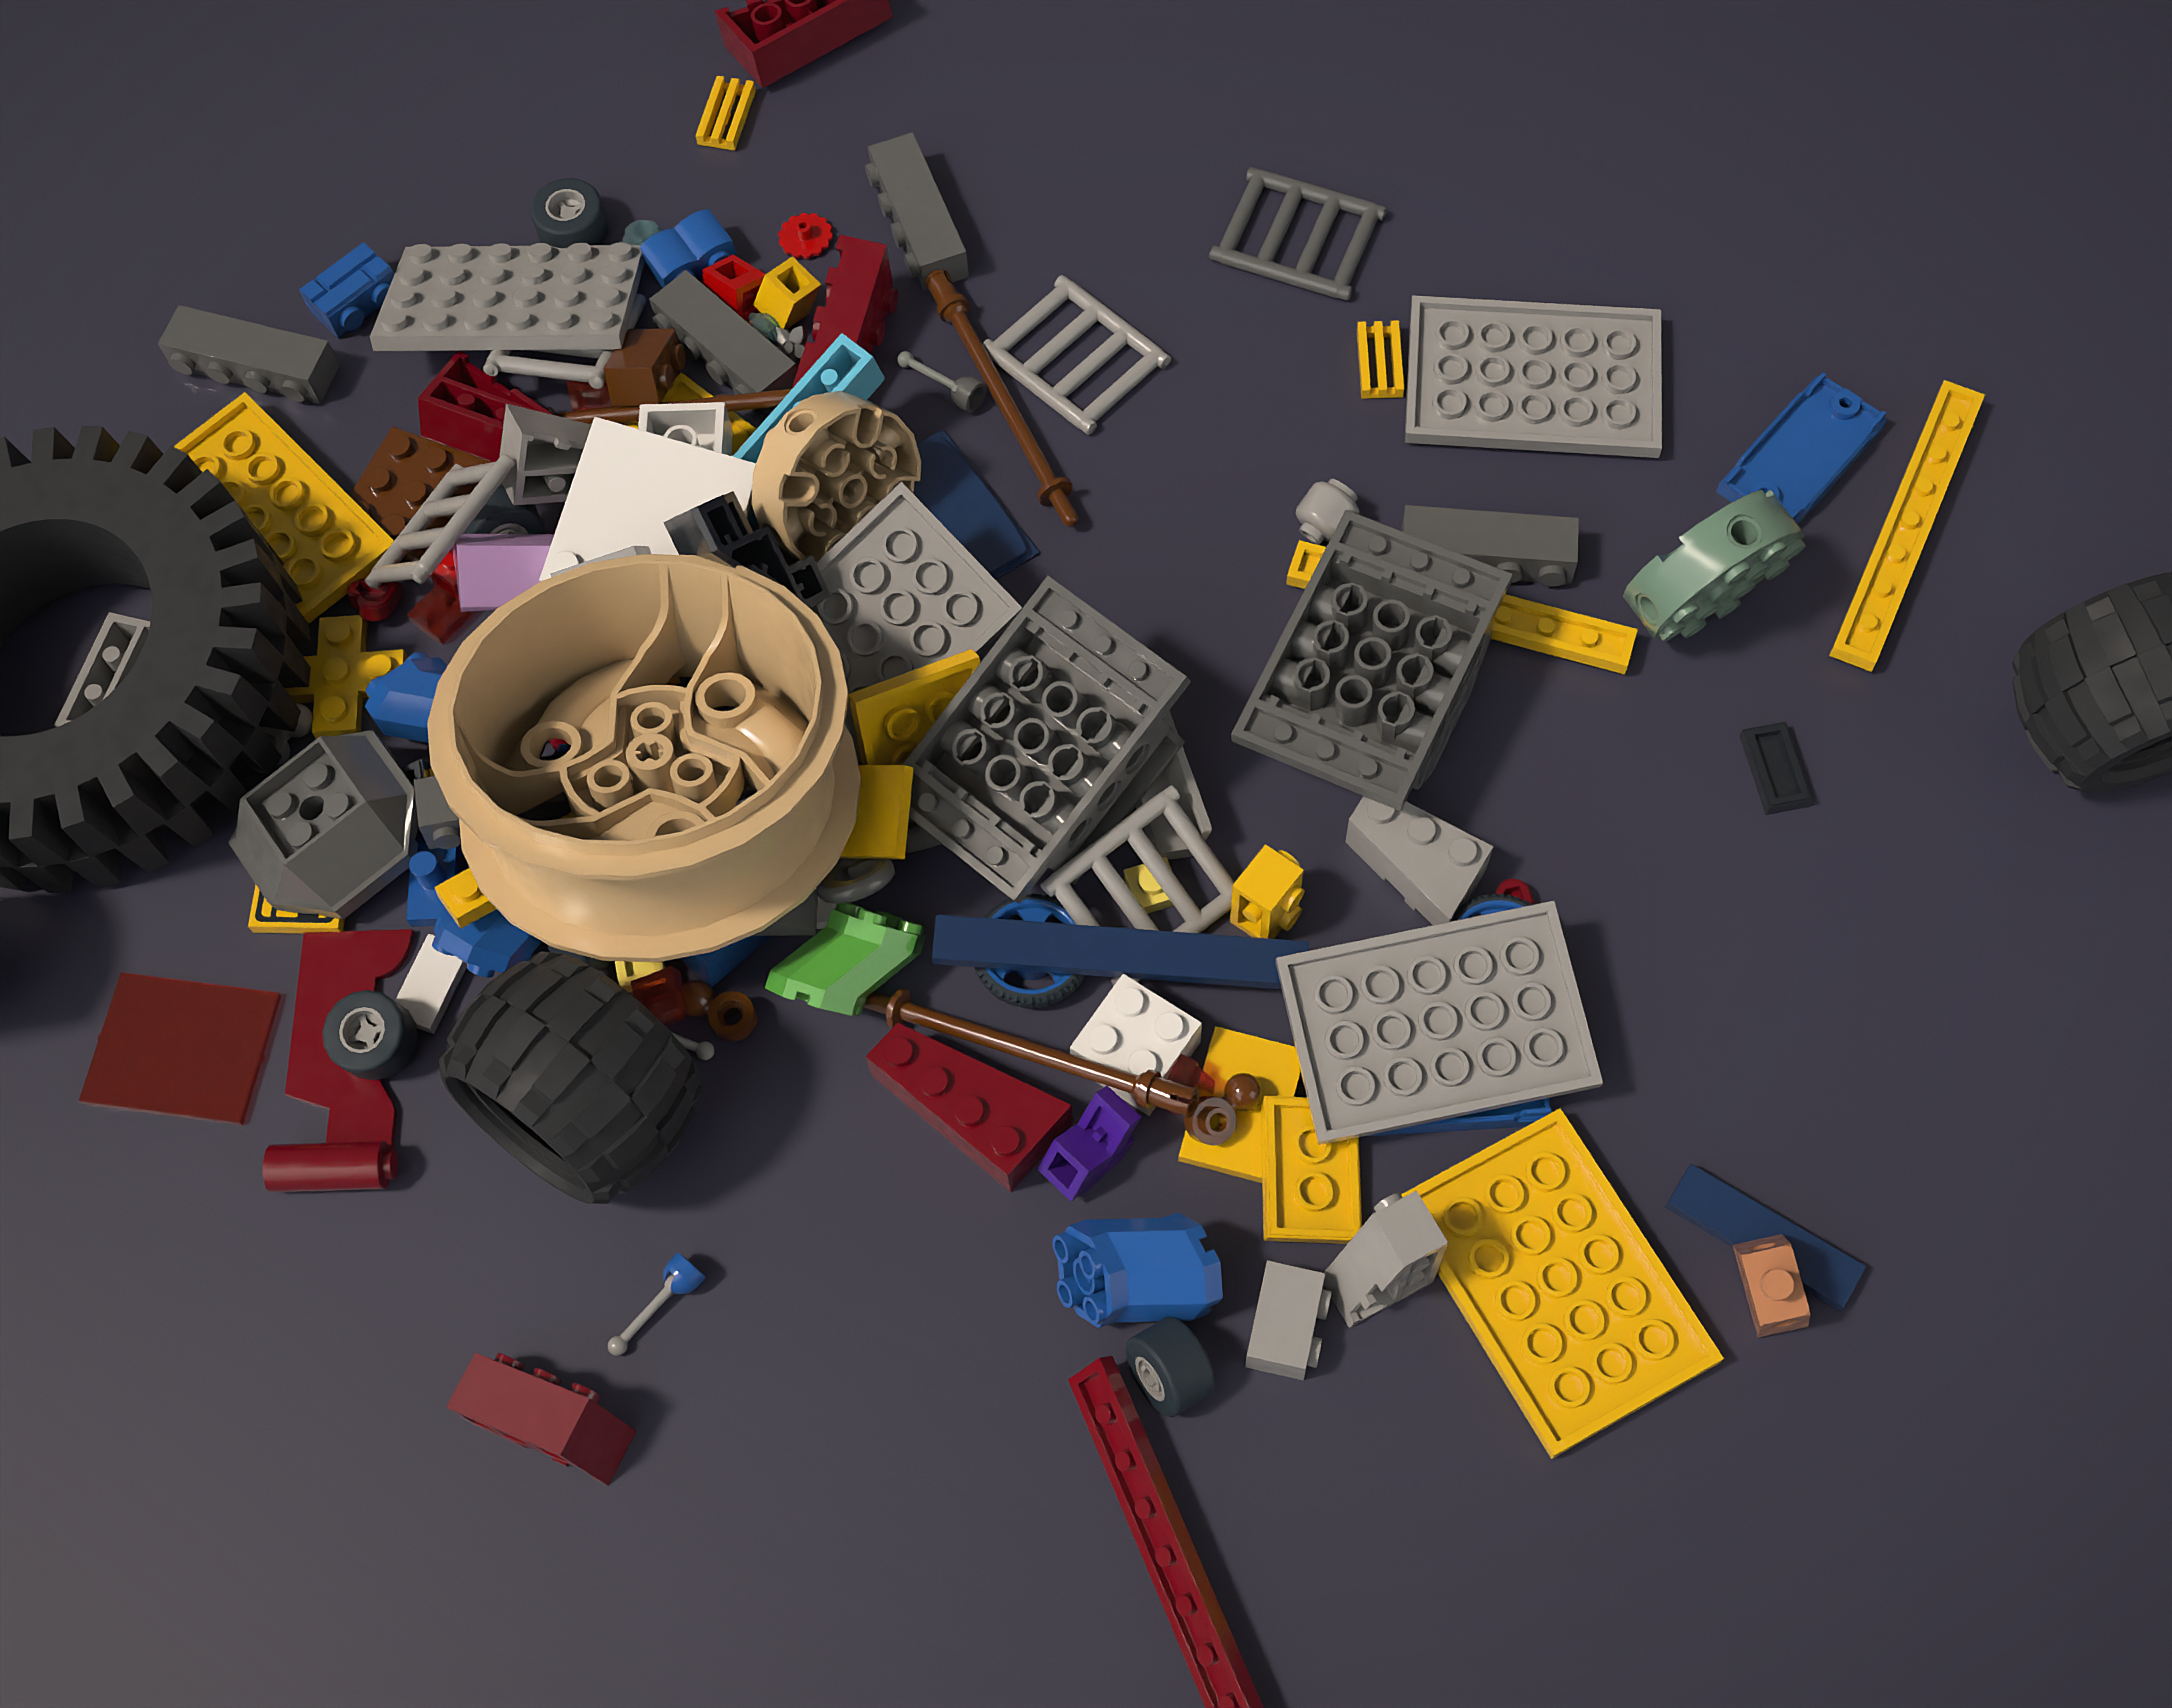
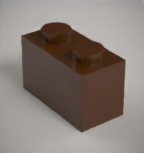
[603,329,686,406]

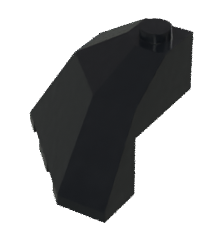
[663,491,831,608]

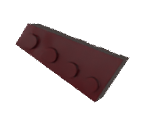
[714,0,893,88]
[792,234,898,388]
[865,1023,1073,1192]

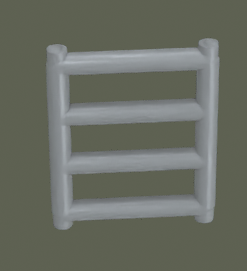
[982,275,1171,435]
[483,294,646,389]
[365,454,515,590]
[1040,785,1235,986]

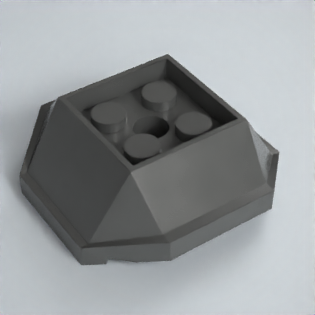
[229,730,419,919]

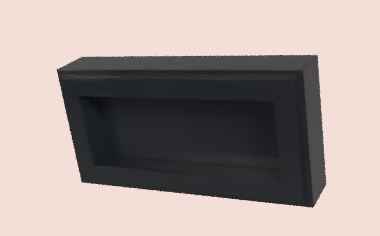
[1739,722,1813,815]

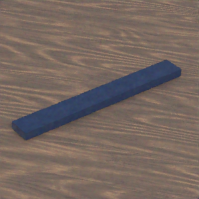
[932,914,1309,989]

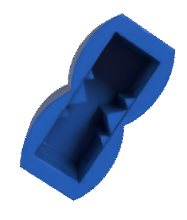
[639,209,738,288]

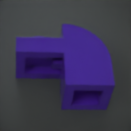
[1038,1085,1142,1201]

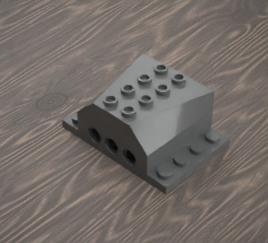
[1231,510,1512,811]
[902,576,1191,904]

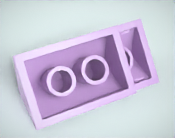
[452,534,554,612]

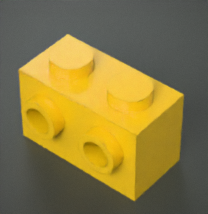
[1230,844,1305,939]

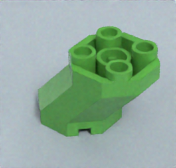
[765,902,926,1016]

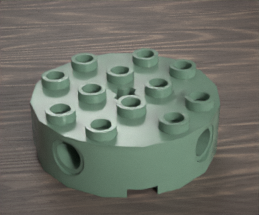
[1623,490,1806,642]

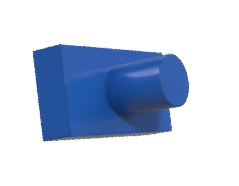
[406,837,461,927]

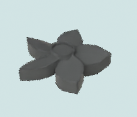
[776,326,808,368]

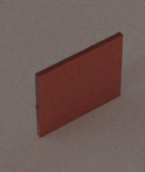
[79,972,281,1125]

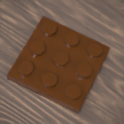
[349,426,490,562]

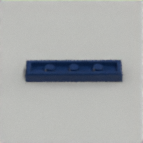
[1665,1164,1866,1311]

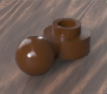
[677,980,758,1041]
[1184,1073,1262,1145]

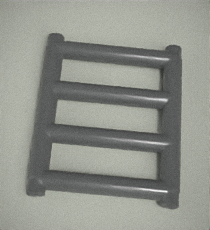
[1209,167,1387,301]

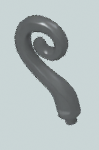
[816,821,942,904]

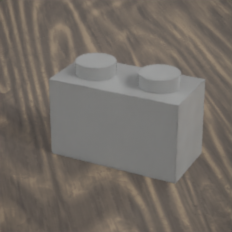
[1245,1260,1332,1380]

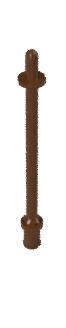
[925,269,1078,527]
[864,988,1200,1118]

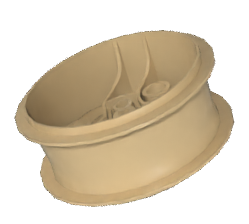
[427,554,861,962]

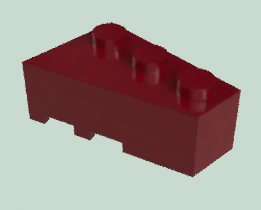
[418,350,553,462]
[446,1353,636,1486]

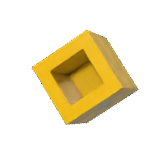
[753,256,821,329]

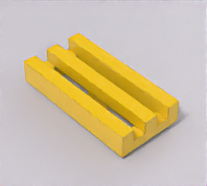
[695,76,756,151]
[1357,321,1404,399]

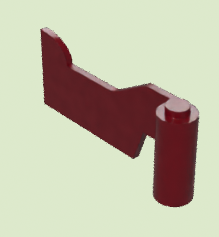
[263,929,414,1192]

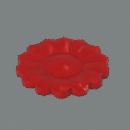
[778,213,833,259]

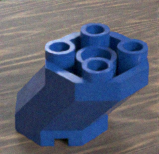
[365,652,447,743]
[432,908,542,978]
[1052,1212,1223,1328]

